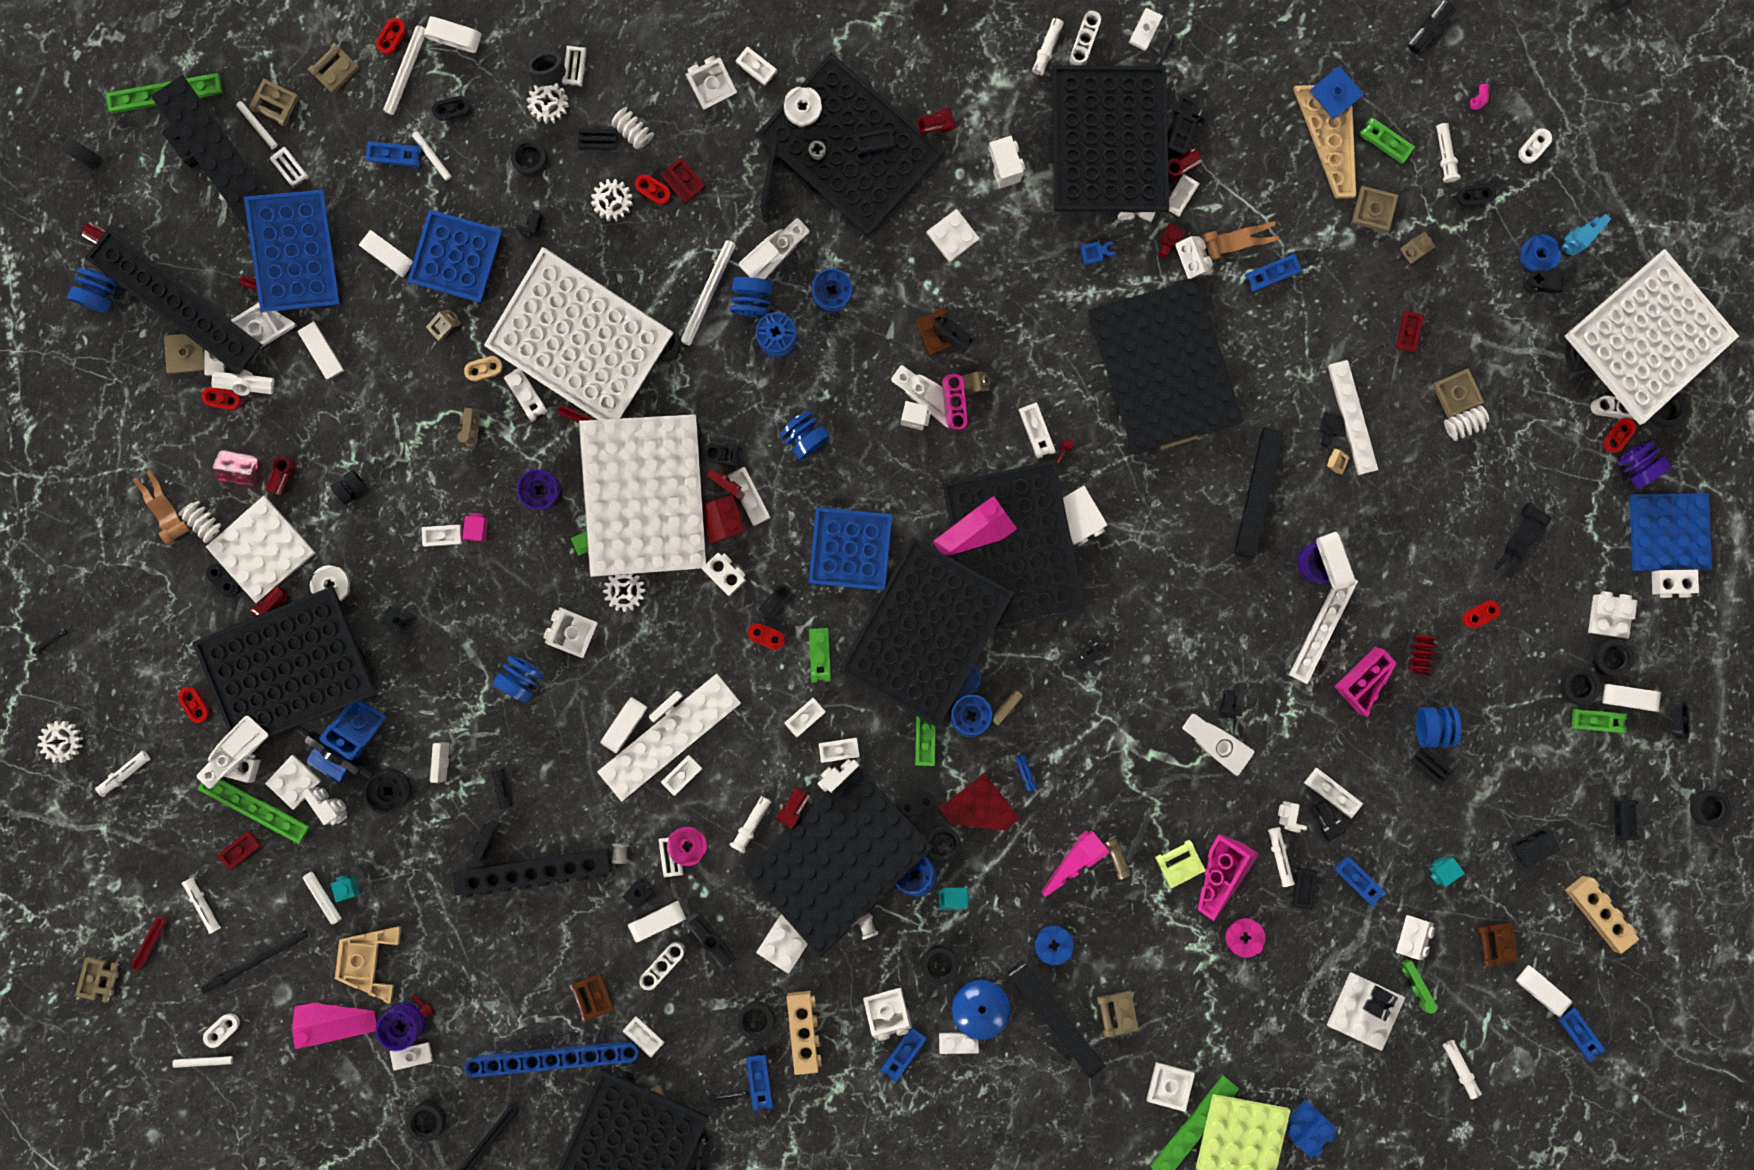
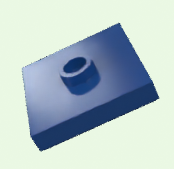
[1309,66,1364,120]

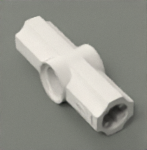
[211,370,274,396]

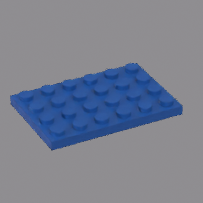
[244,190,340,313]

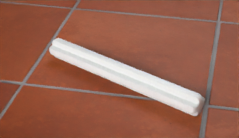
[384,25,426,115]

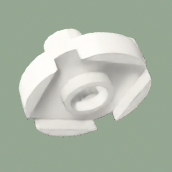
[784,87,822,127]
[310,565,350,601]

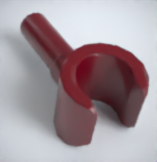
[1055,440,1074,464]
[411,993,435,1016]

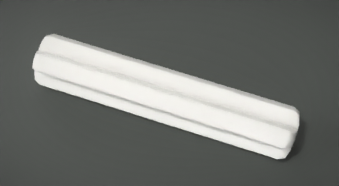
[303,872,341,925]

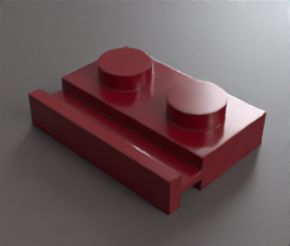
[660,157,706,205]

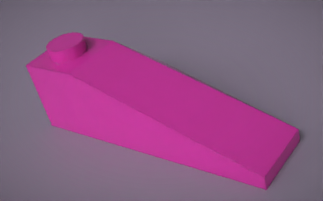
[933,496,1017,556]
[1041,830,1110,897]
[1198,834,1258,921]
[292,1002,377,1049]

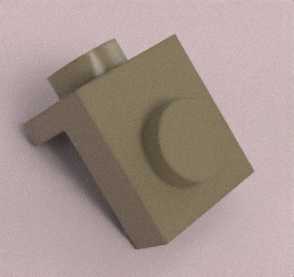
[1400,232,1436,264]
[961,371,990,396]

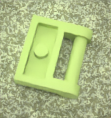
[1155,840,1205,888]

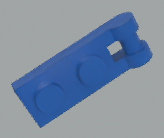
[365,141,422,168]
[1245,254,1302,292]
[1334,856,1387,908]
[1557,1007,1606,1063]
[879,1027,927,1082]
[746,1054,773,1112]

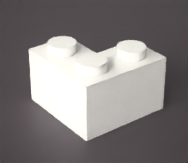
[988,136,1025,189]

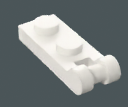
[503,368,548,422]
[1019,403,1055,460]

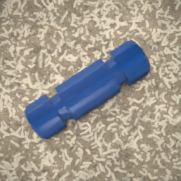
[1015,754,1037,791]

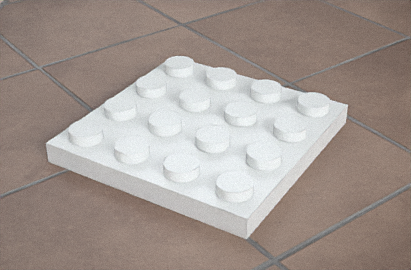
[206,496,316,604]

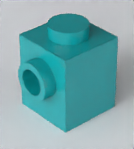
[1429,856,1465,887]
[331,875,361,902]
[939,888,970,910]

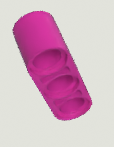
[942,374,967,430]

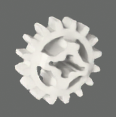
[527,83,569,124]
[591,179,633,221]
[603,573,646,612]
[38,721,83,763]

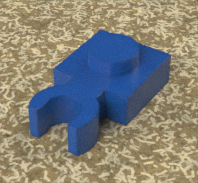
[1080,241,1116,266]

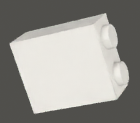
[1063,486,1107,546]

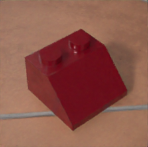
[702,495,746,545]

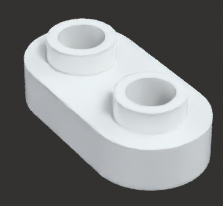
[1519,129,1552,164]
[203,1013,240,1048]

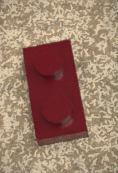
[1395,311,1424,353]
[707,470,745,501]
[217,831,262,870]

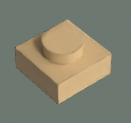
[1327,449,1350,474]

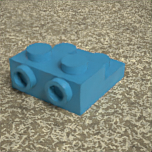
[1561,214,1612,256]

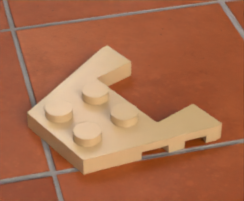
[335,926,401,1004]

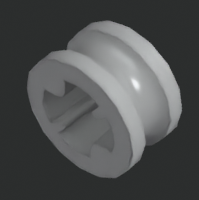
[809,141,826,160]

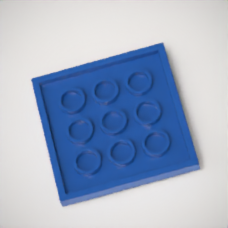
[407,209,503,304]
[1630,493,1712,571]
[809,507,892,591]

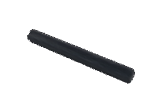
[459,1105,519,1170]

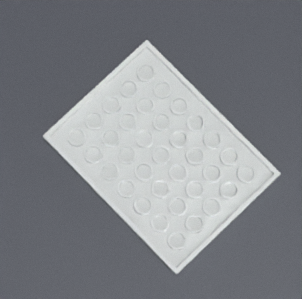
[484,247,674,420]
[1565,249,1739,425]
[579,415,706,577]

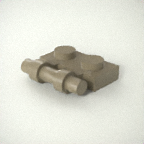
[75,956,120,1003]

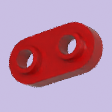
[376,18,406,55]
[635,174,671,205]
[202,387,242,411]
[1603,418,1636,453]
[1462,600,1500,629]
[748,623,785,650]
[178,687,210,723]

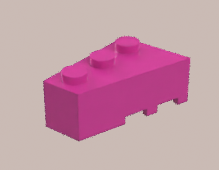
[1334,647,1396,717]

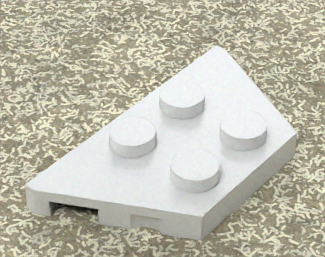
[231,303,297,349]

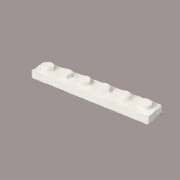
[1328,360,1378,475]
[1289,580,1358,684]

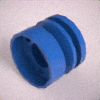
[67,268,118,313]
[812,268,852,312]
[730,277,773,318]
[756,312,797,358]
[779,410,830,461]
[492,655,544,704]
[950,695,992,737]
[1416,707,1461,748]
[896,858,938,897]

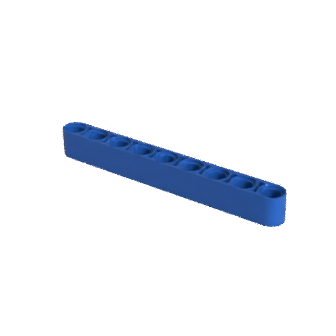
[464,1041,640,1077]

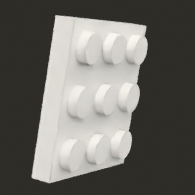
[1327,972,1405,1051]

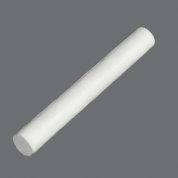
[236,101,277,149]
[412,131,451,181]
[172,1056,233,1068]

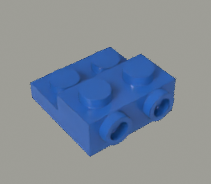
[1285,1100,1337,1158]

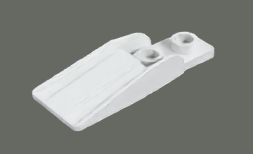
[739,218,809,279]
[891,366,958,428]
[1183,714,1254,776]
[197,716,269,789]

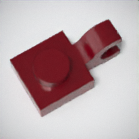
[1158,223,1186,259]

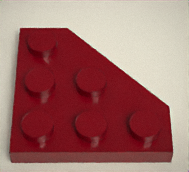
[939,773,1020,831]

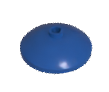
[952,980,1010,1040]

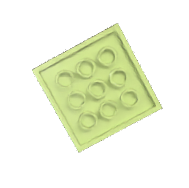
[1196,1094,1290,1170]

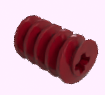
[1407,635,1439,677]

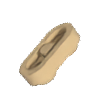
[464,356,503,382]

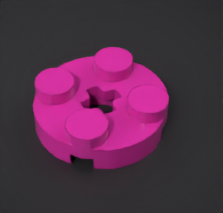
[667,827,707,866]
[1225,918,1265,958]

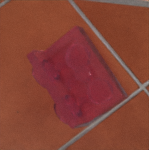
[212,450,259,486]

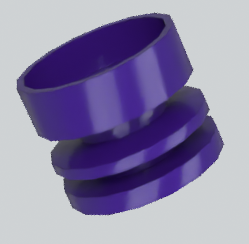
[1617,439,1672,489]
[517,469,562,510]
[1297,543,1330,583]
[375,1002,425,1051]

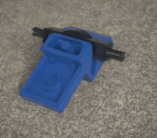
[296,700,387,784]

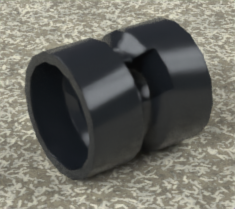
[330,469,368,505]
[1362,985,1398,1022]

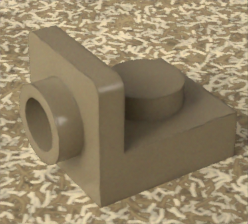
[426,310,461,341]

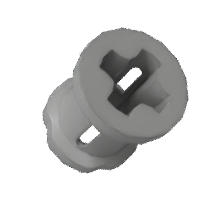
[611,843,629,864]

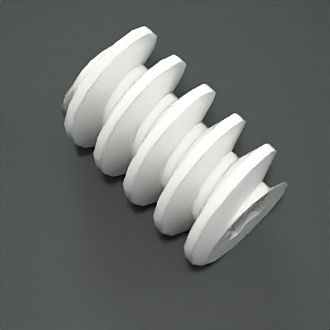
[612,107,654,149]
[1444,406,1489,441]
[178,501,221,543]

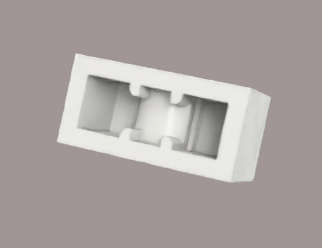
[901,401,931,430]

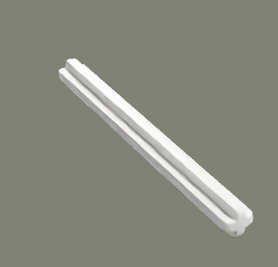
[681,240,735,346]

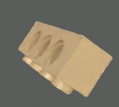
[1565,876,1639,954]
[787,991,822,1075]

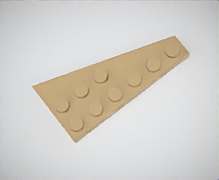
[1293,85,1356,199]

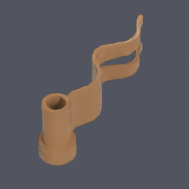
[1202,221,1280,261]
[133,470,191,546]

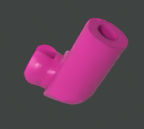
[1470,84,1489,110]

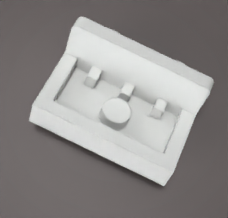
[1175,236,1213,279]
[1278,801,1307,833]
[1396,915,1435,960]

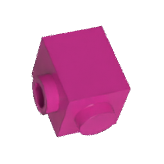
[463,513,488,542]

